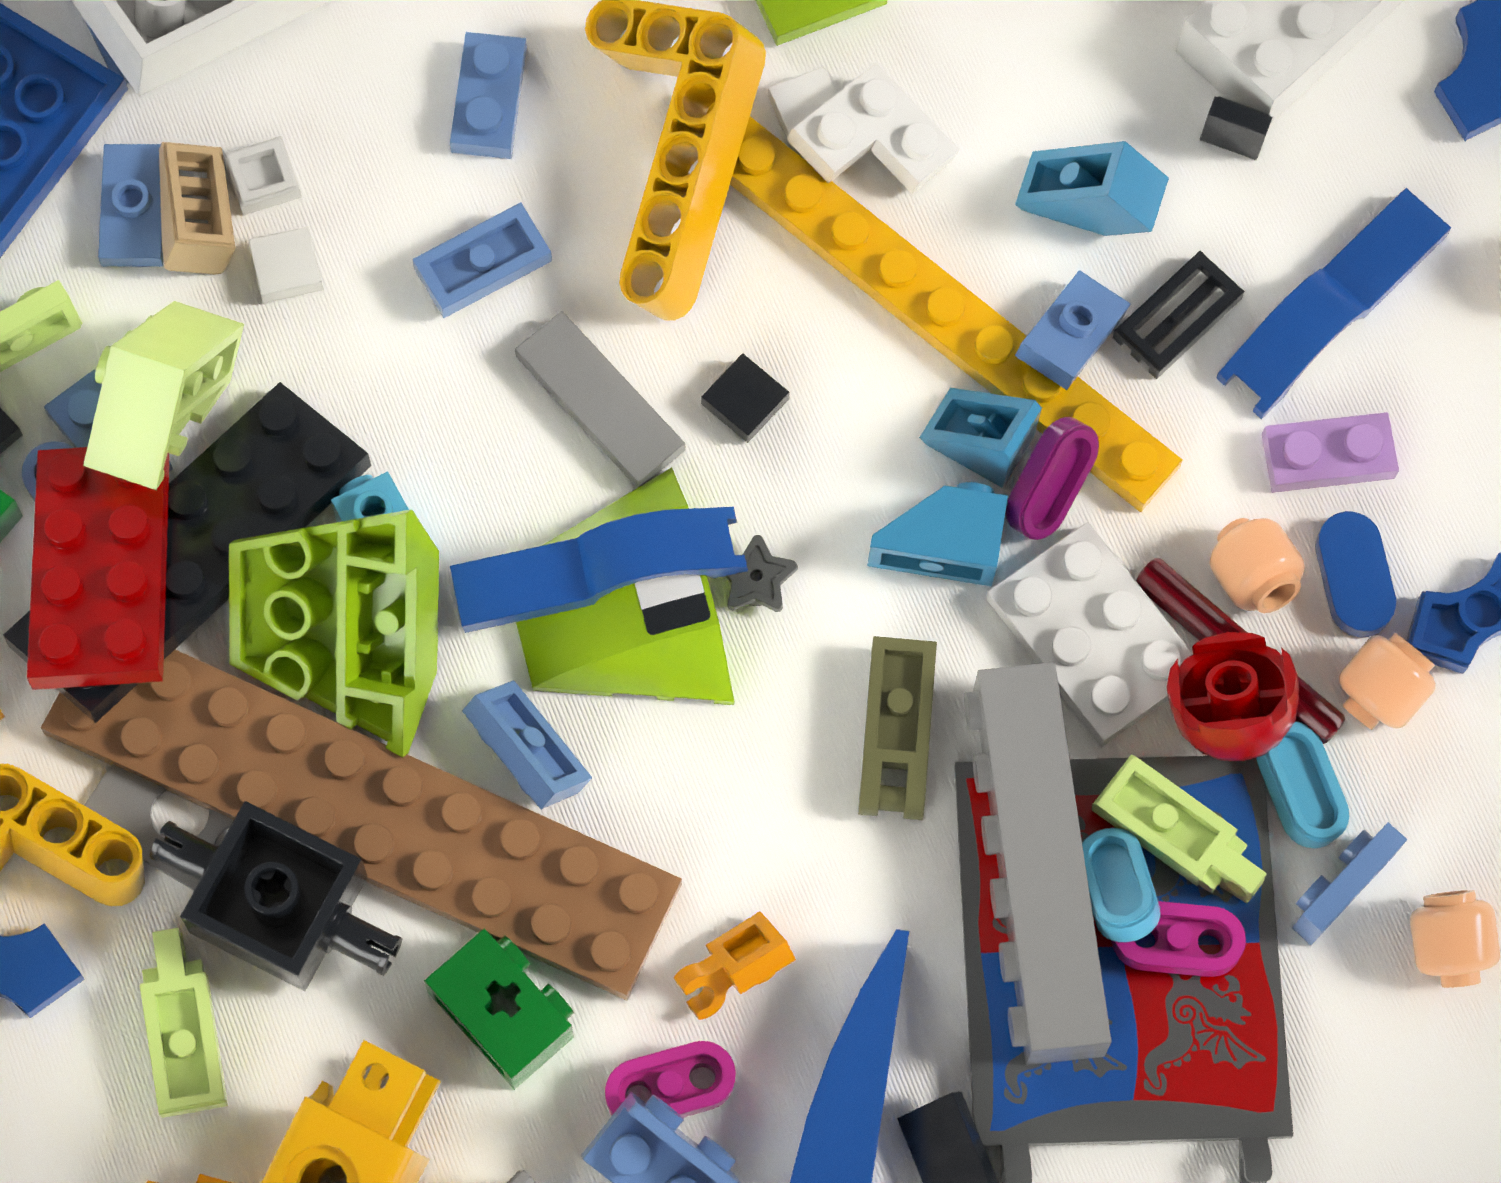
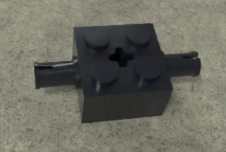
[149,801,403,992]

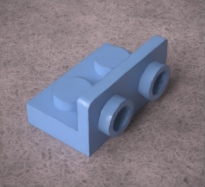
[581,1092,740,1183]

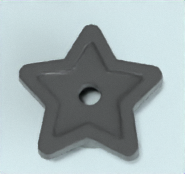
[725,535,798,612]

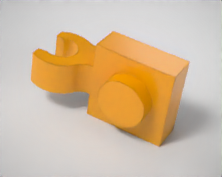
[673,911,796,1020]

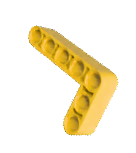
[585,0,766,321]
[0,764,145,906]

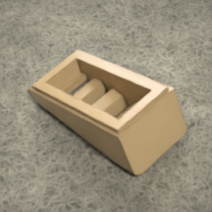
[159,142,235,274]

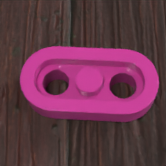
[1111,901,1246,977]
[605,1041,736,1118]

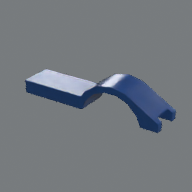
[1216,188,1452,420]
[450,506,748,633]

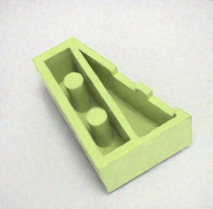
[83,301,244,490]

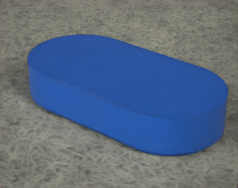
[1315,511,1396,638]

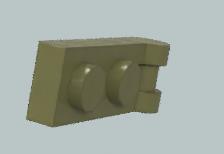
[858,636,937,821]

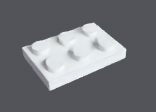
[986,521,1193,748]

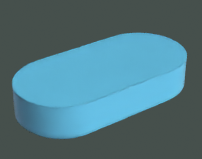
[1256,722,1349,849]
[1082,828,1161,942]

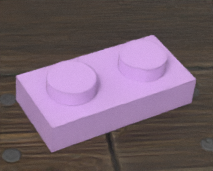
[1261,412,1399,493]

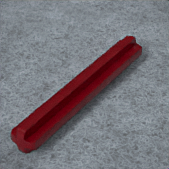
[1136,558,1345,744]

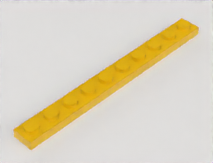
[706,102,1183,513]

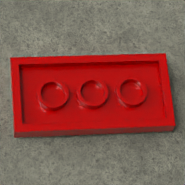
[27,447,170,690]

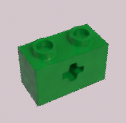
[424,928,574,1090]

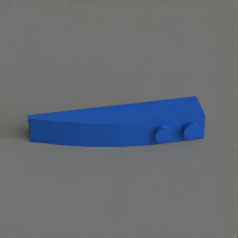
[790,929,909,1183]

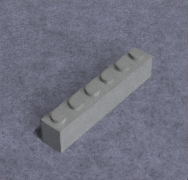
[964,662,1112,1065]

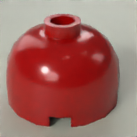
[1166,632,1299,761]

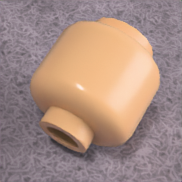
[1209,518,1305,613]
[1339,633,1435,730]
[1410,890,1500,988]

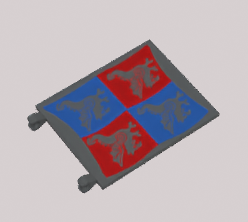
[954,756,1294,1183]

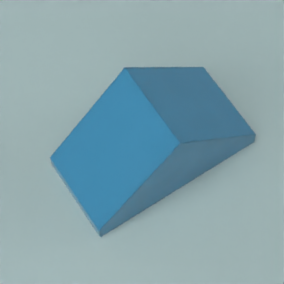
[919,387,1042,488]

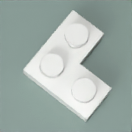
[786,62,960,194]

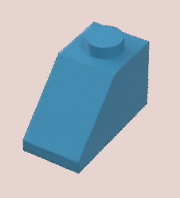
[1015,141,1169,236]
[867,482,1008,587]

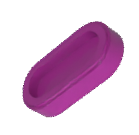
[1006,417,1099,540]

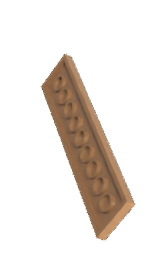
[40,650,682,1001]

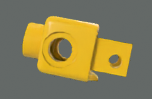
[261,1040,441,1183]

